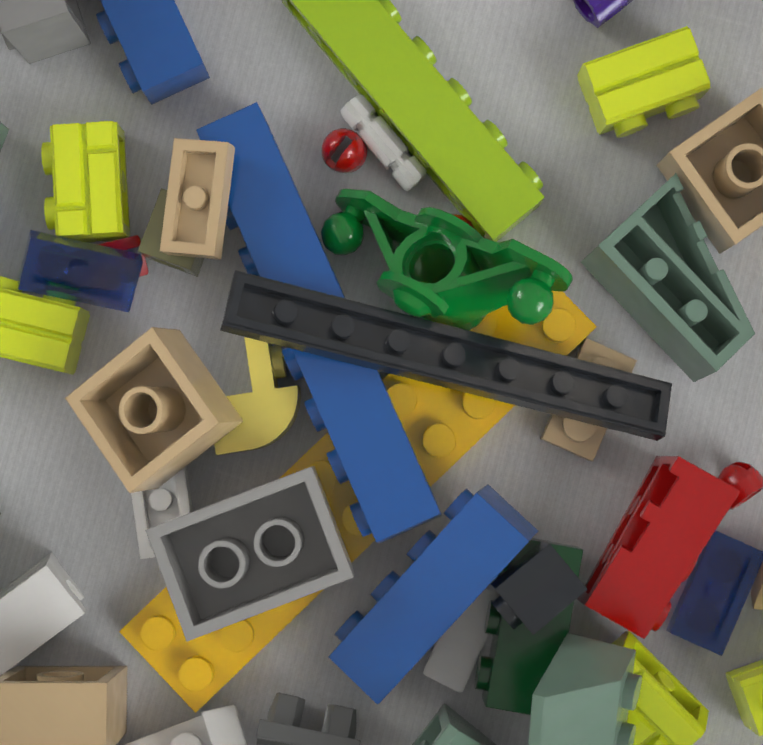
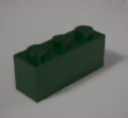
[474,538,583,715]

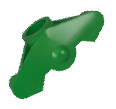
[321,189,573,331]

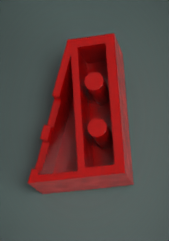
[577,456,741,639]

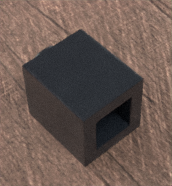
[491,540,588,635]

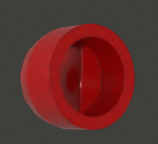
[321,128,367,173]
[718,462,763,510]

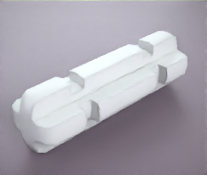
[341,94,427,191]

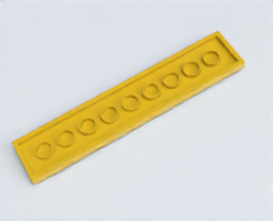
[119,291,597,713]

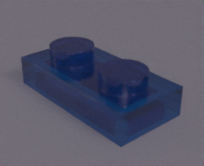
[18,230,143,312]
[666,530,763,656]

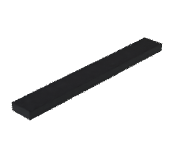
[220,270,672,441]

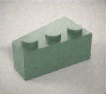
[581,173,755,382]

